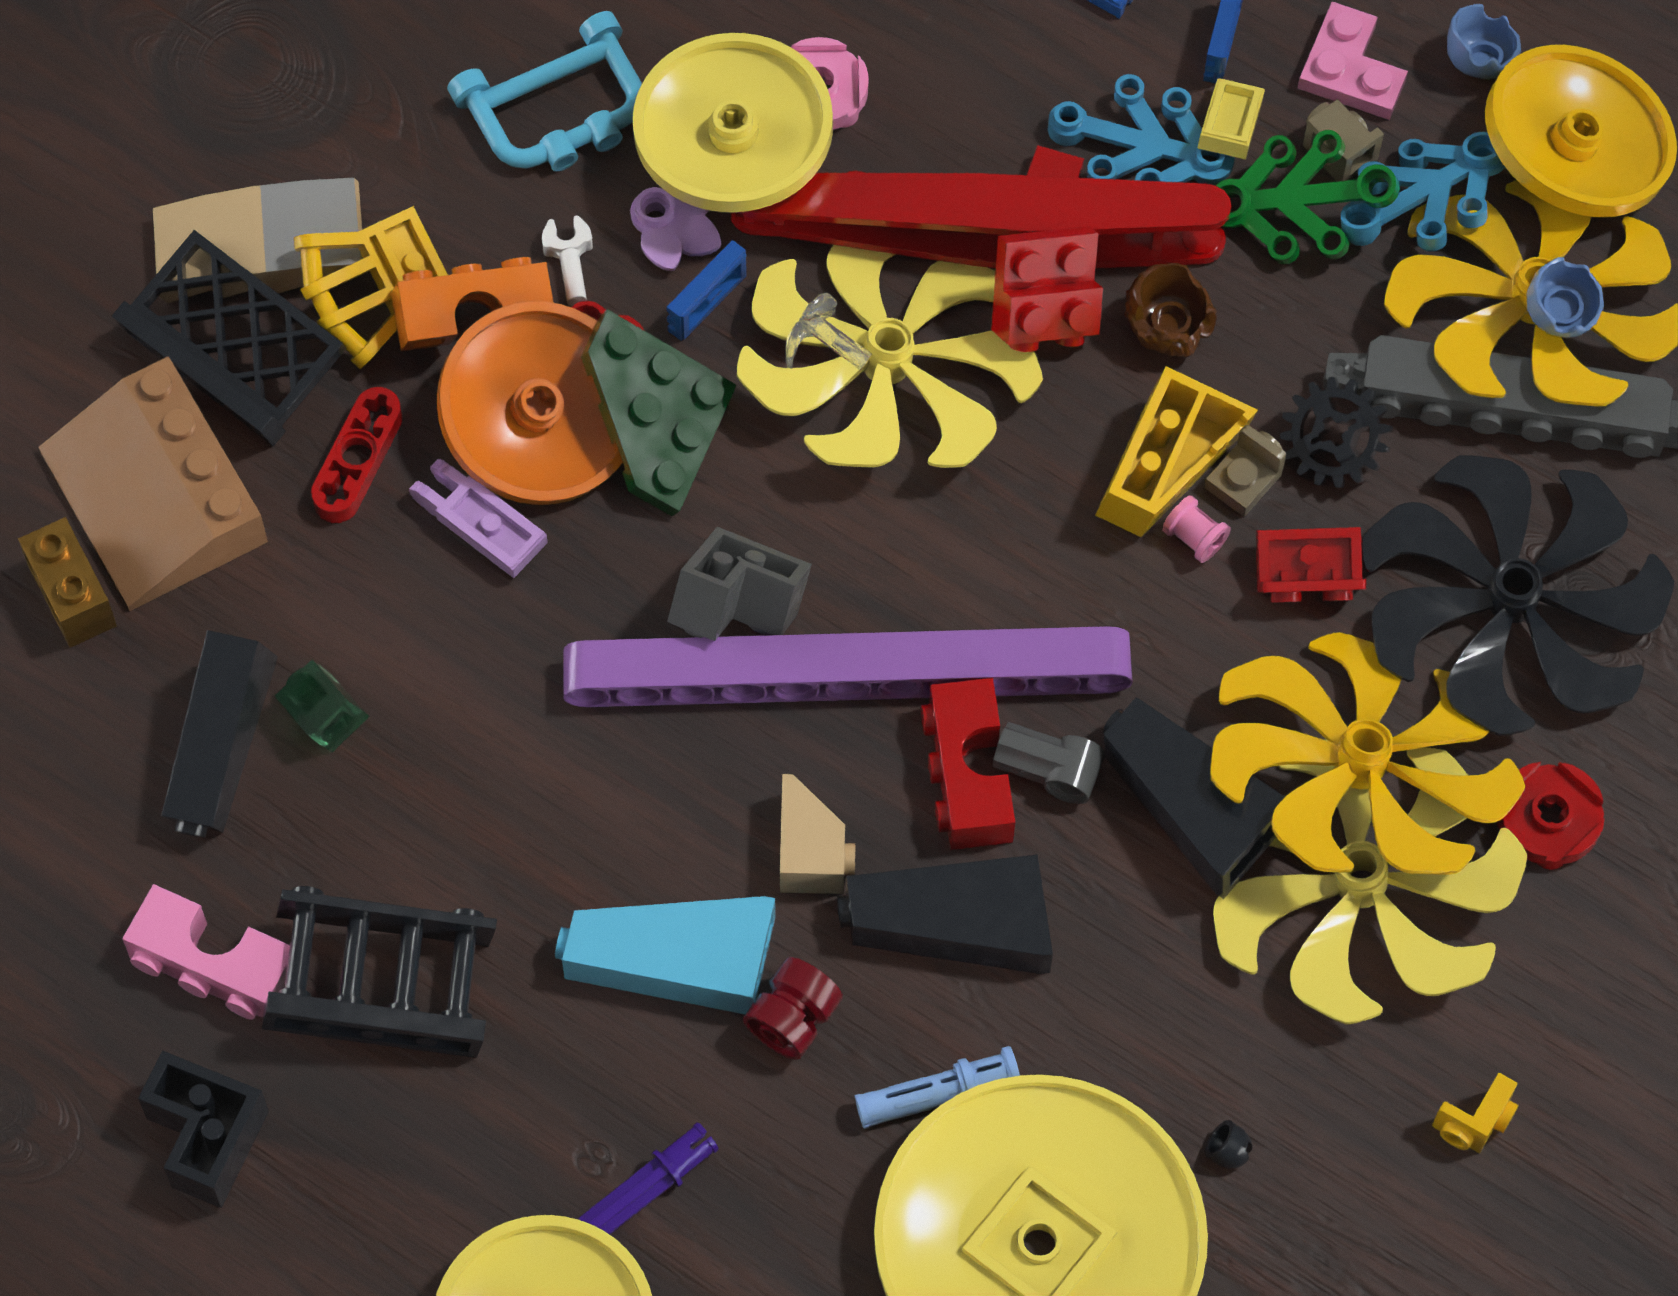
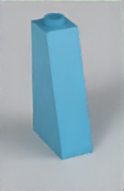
[555,896,775,1014]

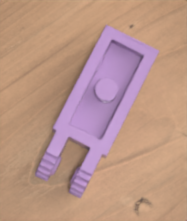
[409,459,548,578]

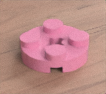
[791,37,869,130]

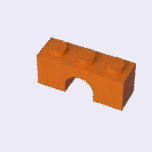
[391,257,554,351]

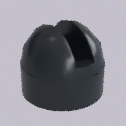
[1205,1120,1253,1169]

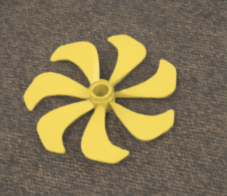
[737,245,1043,468]
[1213,740,1527,1025]

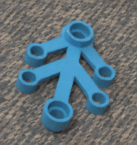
[1048,74,1235,185]
[1341,132,1505,251]

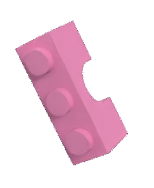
[122,884,290,1020]

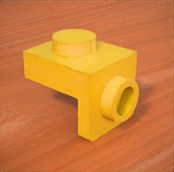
[1432,1073,1519,1154]

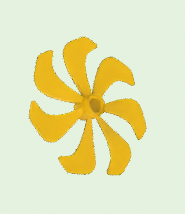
[1384,180,1678,406]
[1210,632,1525,875]

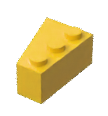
[1095,366,1258,537]

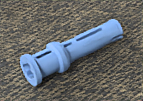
[854,1046,1020,1129]

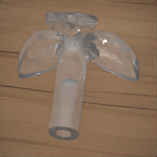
[785,293,872,370]

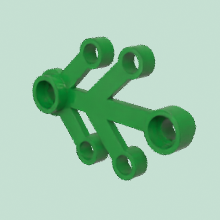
[1216,130,1400,264]

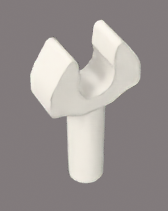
[542,215,593,306]

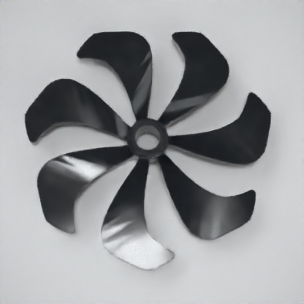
[1362,455,1675,736]

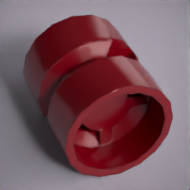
[743,957,843,1060]

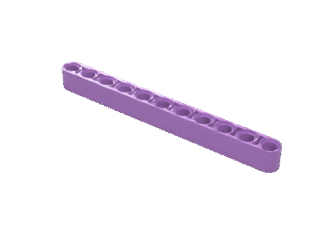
[563,626,1133,707]

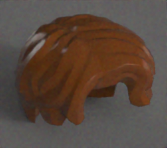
[1124,263,1217,357]

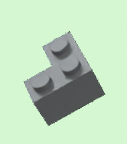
[667,527,812,641]

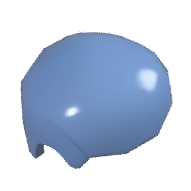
[1447,4,1521,79]
[1526,257,1604,338]

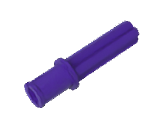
[577,1122,719,1235]

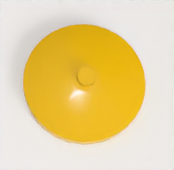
[1485,45,1677,217]

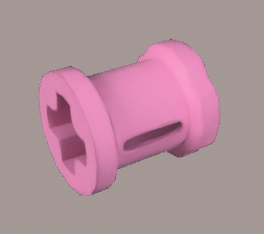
[1162,496,1231,563]

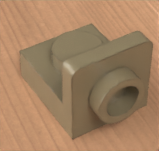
[1204,425,1286,517]

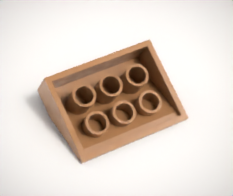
[38,356,268,611]

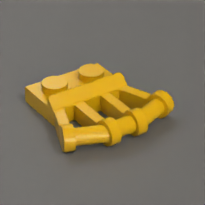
[293,206,448,369]

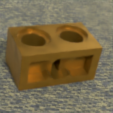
[18,517,117,648]

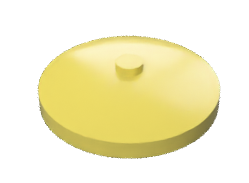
[633,33,833,213]
[436,1215,652,1296]

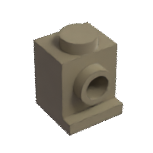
[1303,99,1384,182]

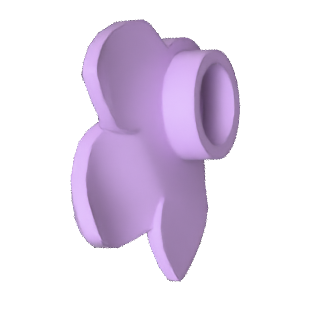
[630,187,721,271]

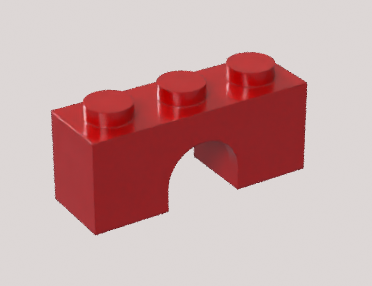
[921,678,1016,850]

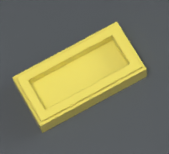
[1198,78,1265,160]

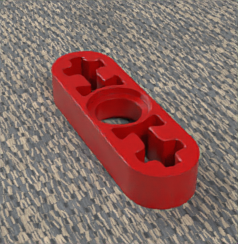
[311,387,402,523]

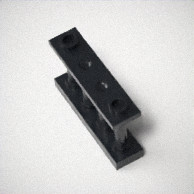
[261,886,497,1058]

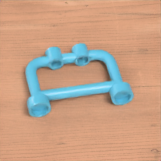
[447,11,642,171]

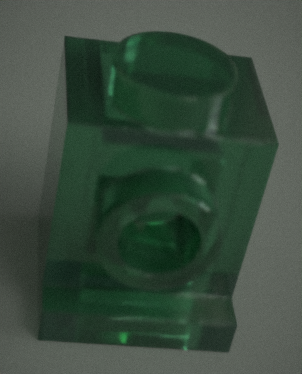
[275,660,370,753]

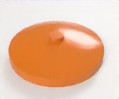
[437,301,623,505]

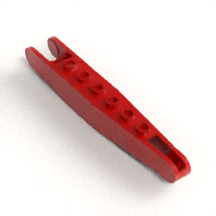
[730,171,1232,268]

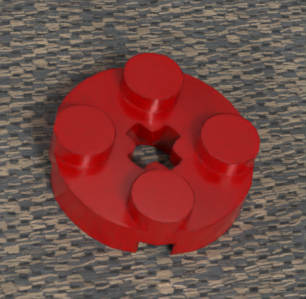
[1496,762,1605,870]

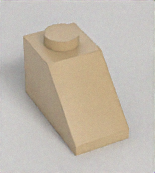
[780,774,855,894]

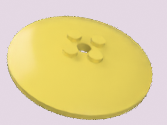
[874,1075,1208,1296]

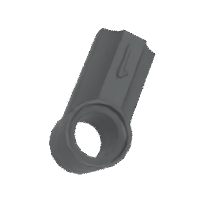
[992,722,1106,804]

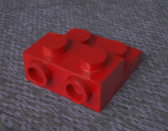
[991,226,1103,352]

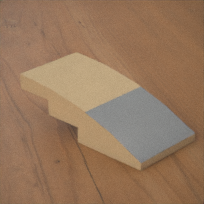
[153,178,363,303]

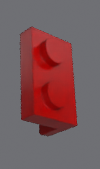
[1256,527,1366,602]

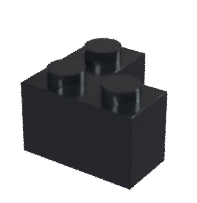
[138,1050,269,1208]

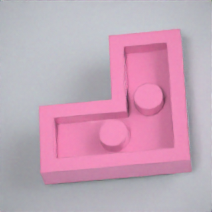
[1298,1,1408,120]

